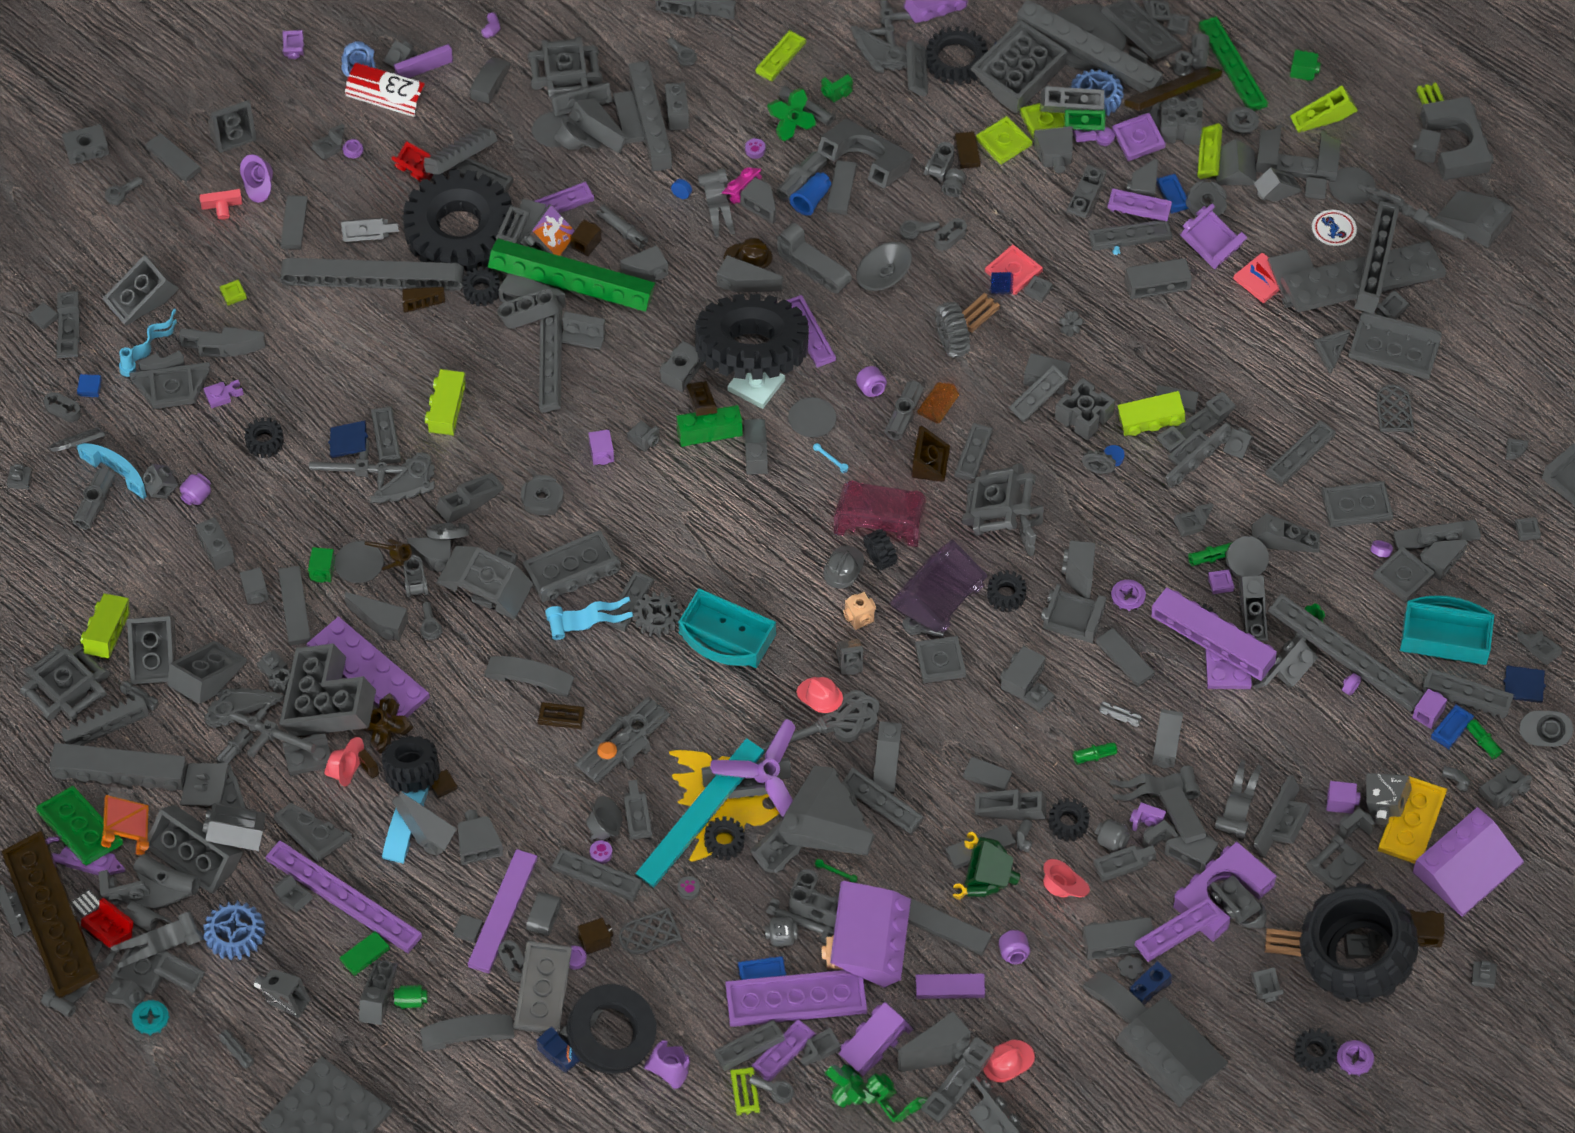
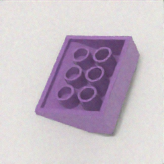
[1413,807,1524,917]
[830,881,911,988]

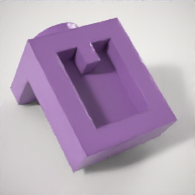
[1130,803,1166,831]

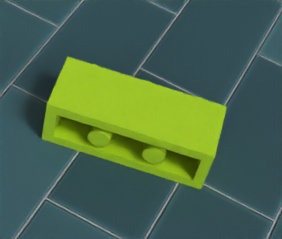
[425,369,466,436]
[1117,391,1185,436]
[81,593,130,658]

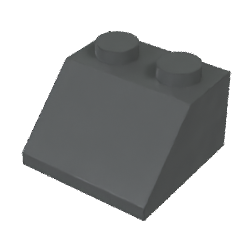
[1062,540,1096,599]

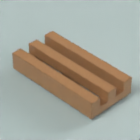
[962,293,1000,333]
[1265,929,1302,956]

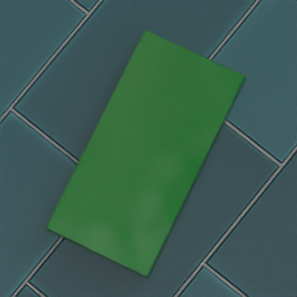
[36,786,123,866]

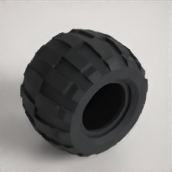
[1300,883,1419,1003]

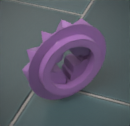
[1111,580,1146,611]
[1337,1040,1374,1076]

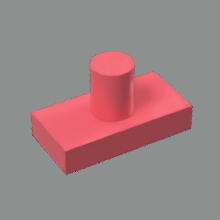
[199,189,242,220]

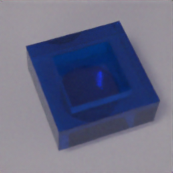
[990,272,1014,294]

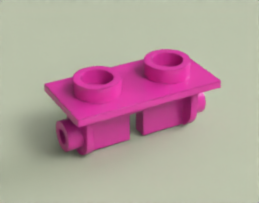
[722,167,762,204]

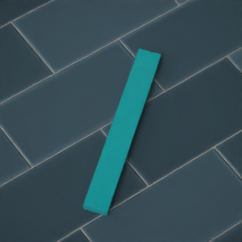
[636,738,764,888]

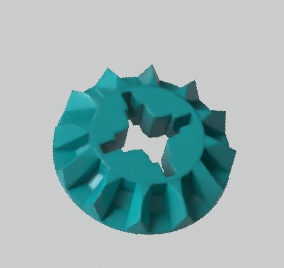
[132,1000,169,1036]

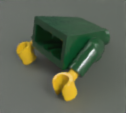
[953,832,1021,900]

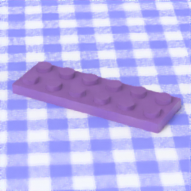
[307,616,430,717]
[725,970,867,1027]

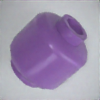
[856,366,887,397]
[179,473,211,505]
[998,930,1030,964]

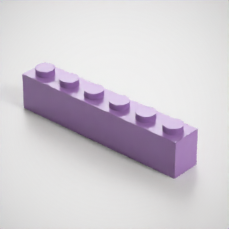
[1151,587,1277,681]

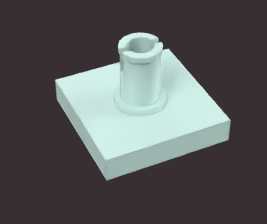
[728,372,785,409]

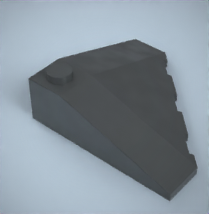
[779,766,875,856]

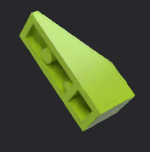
[1290,86,1358,132]

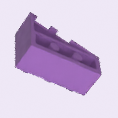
[839,1002,913,1076]

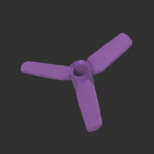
[710,719,795,818]

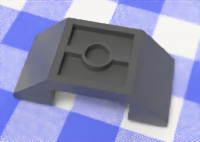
[437,546,533,620]

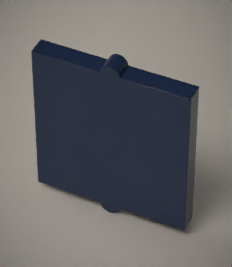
[328,420,368,458]
[1503,665,1546,703]

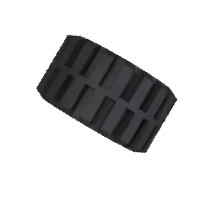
[382,736,440,793]

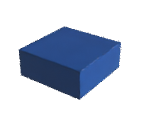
[77,374,102,397]

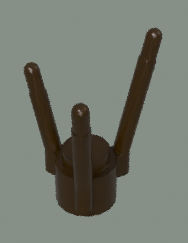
[365,538,412,571]

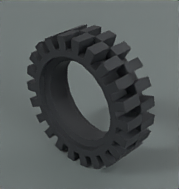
[926,26,988,85]

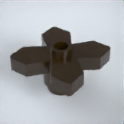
[363,693,414,754]

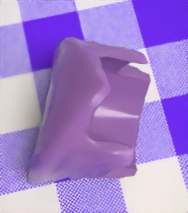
[644,1040,690,1089]

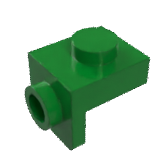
[821,74,853,103]

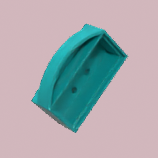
[679,588,776,668]
[1400,596,1494,665]

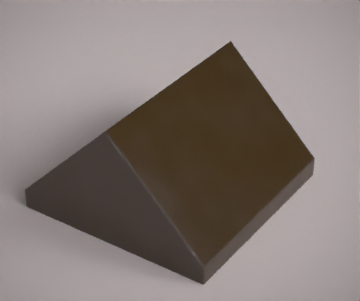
[912,425,950,482]

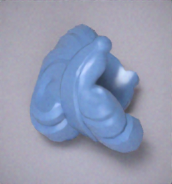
[342,41,376,77]

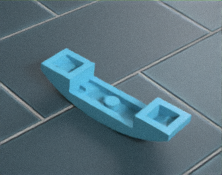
[77,443,146,499]
[382,786,430,864]

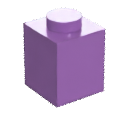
[589,430,614,465]
[1412,689,1447,729]
[1326,781,1360,814]

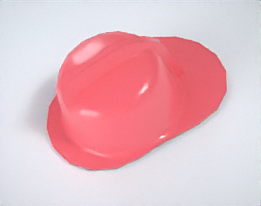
[797,677,843,713]
[324,737,364,786]
[1043,859,1090,898]
[983,1040,1035,1082]

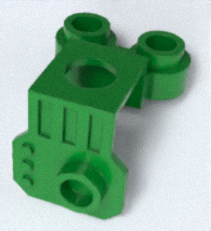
[866,1073,928,1122]

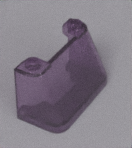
[889,539,988,633]

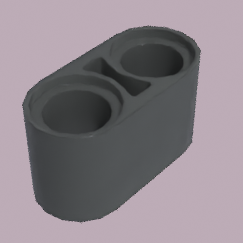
[526,892,562,936]

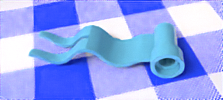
[119,309,177,377]
[545,597,633,640]

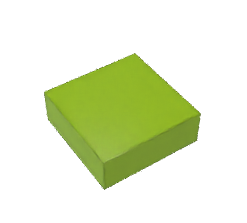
[219,279,247,306]

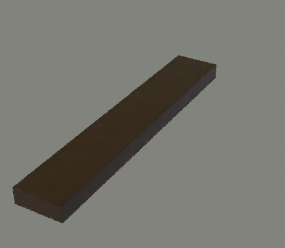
[1124,66,1223,111]

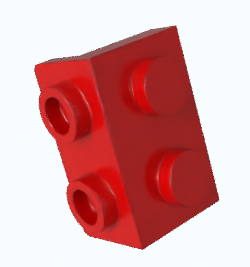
[391,141,433,182]
[81,898,133,949]

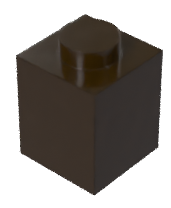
[571,220,602,257]
[577,917,614,955]

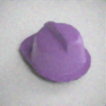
[240,154,273,203]

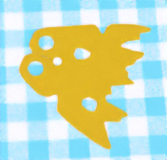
[669,750,780,862]

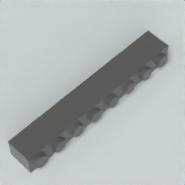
[1017,0,1163,93]

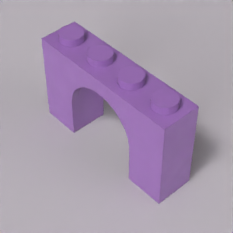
[1174,842,1276,942]

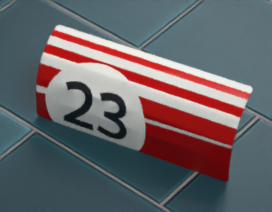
[345,63,425,117]

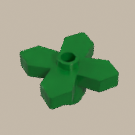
[767,88,816,141]
[825,1065,880,1108]

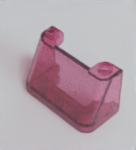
[834,481,926,547]

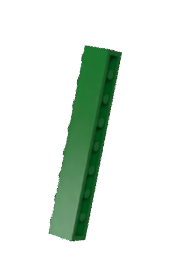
[488,238,655,312]

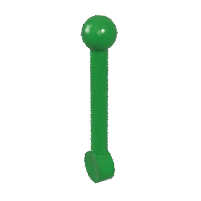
[815,859,858,883]

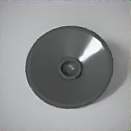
[856,242,912,291]

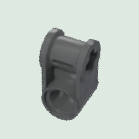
[924,142,954,182]
[403,555,428,598]

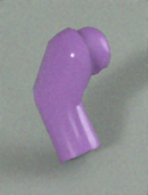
[481,13,500,38]

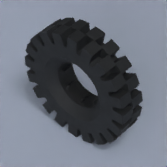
[403,170,514,272]
[695,293,809,380]

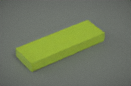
[756,30,806,81]
[1197,123,1222,179]

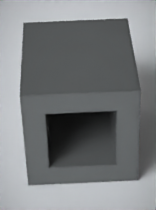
[240,567,269,605]

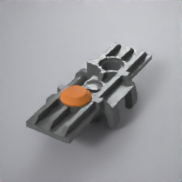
[575,696,671,783]

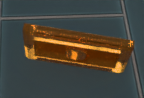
[917,382,959,423]

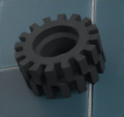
[462,267,500,306]
[244,417,284,458]
[863,529,898,571]
[987,570,1026,612]
[1048,798,1090,842]
[704,816,745,860]
[1294,1028,1337,1073]

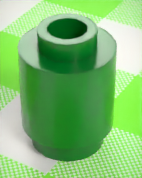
[394,985,428,1008]

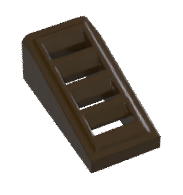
[402,287,445,312]

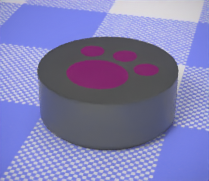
[678,876,700,900]

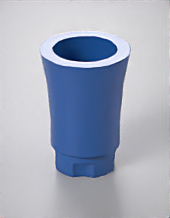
[790,172,832,216]

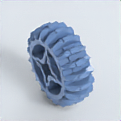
[1070,69,1123,116]
[204,900,265,961]

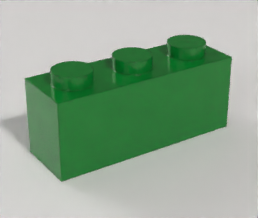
[676,405,743,447]

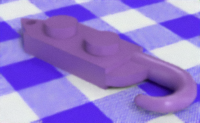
[47,837,125,875]

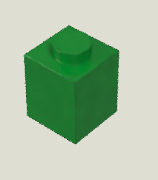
[1290,50,1321,81]
[308,547,335,583]

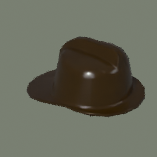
[723,238,773,269]

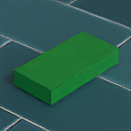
[339,931,390,976]

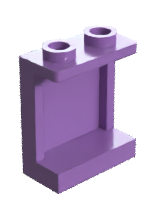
[1180,204,1247,270]

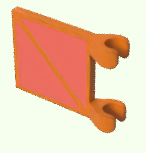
[101,795,149,855]

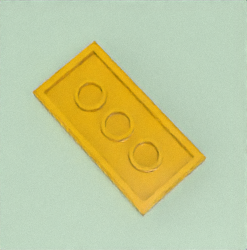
[1378,776,1447,864]

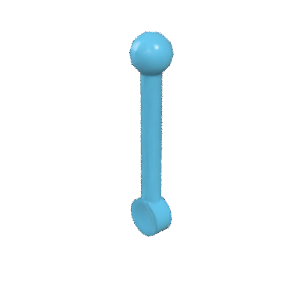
[813,443,848,473]

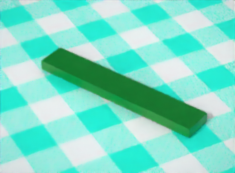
[1198,16,1268,111]

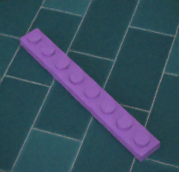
[266,841,422,954]

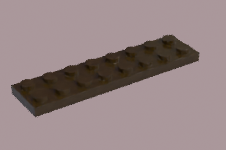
[1,830,100,998]

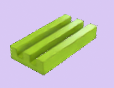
[1416,83,1444,104]
[731,1067,760,1115]

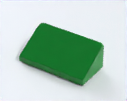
[1064,109,1105,131]

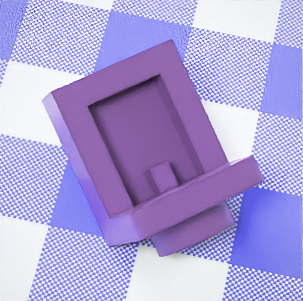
[283,30,304,59]

